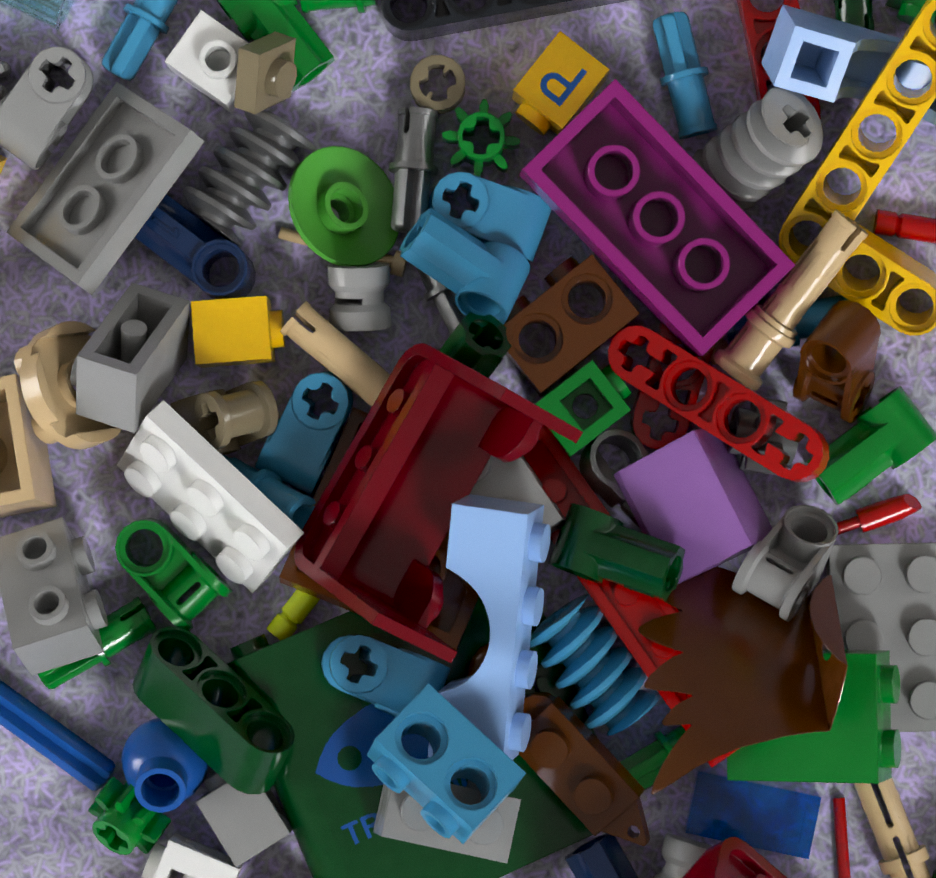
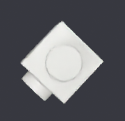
[165,10,248,114]

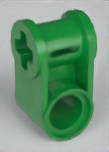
[115,518,232,631]

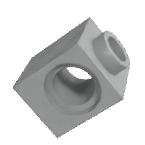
[196,773,292,867]

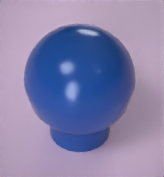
[122,718,209,813]

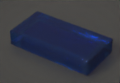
[684,770,822,859]

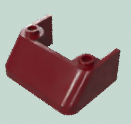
[294,343,583,663]

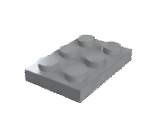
[6,82,205,295]
[827,542,936,732]

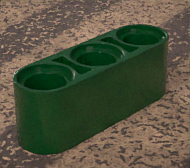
[132,626,295,794]

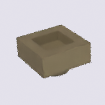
[234,31,297,115]

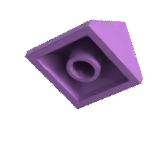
[614,429,772,584]

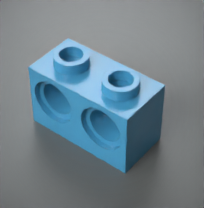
[367,683,526,844]

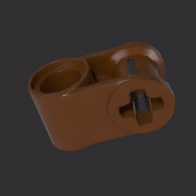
[793,300,881,423]

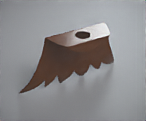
[638,566,848,795]

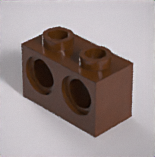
[503,255,640,396]

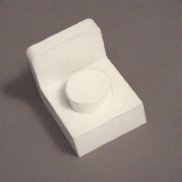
[141,833,244,878]

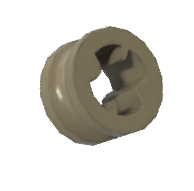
[410,55,465,114]

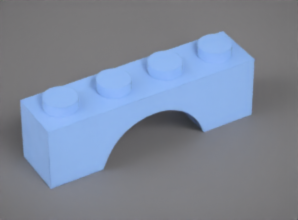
[761,4,936,126]
[428,494,551,760]

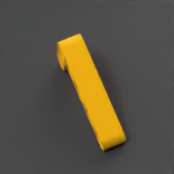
[779,0,936,336]

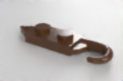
[467,643,650,846]

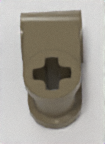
[170,381,278,455]

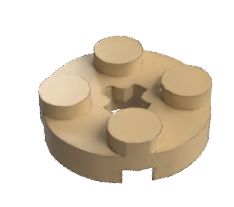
[14,321,122,450]

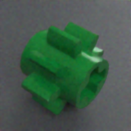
[442,99,520,177]
[88,777,171,855]

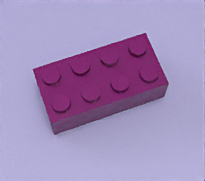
[519,79,795,356]

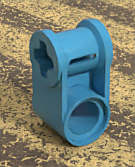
[428,171,552,263]
[255,371,354,496]
[321,635,451,717]

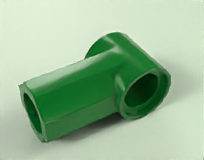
[216,0,335,92]
[804,385,936,505]

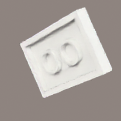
[117,400,304,594]

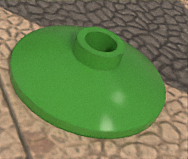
[288,146,399,267]

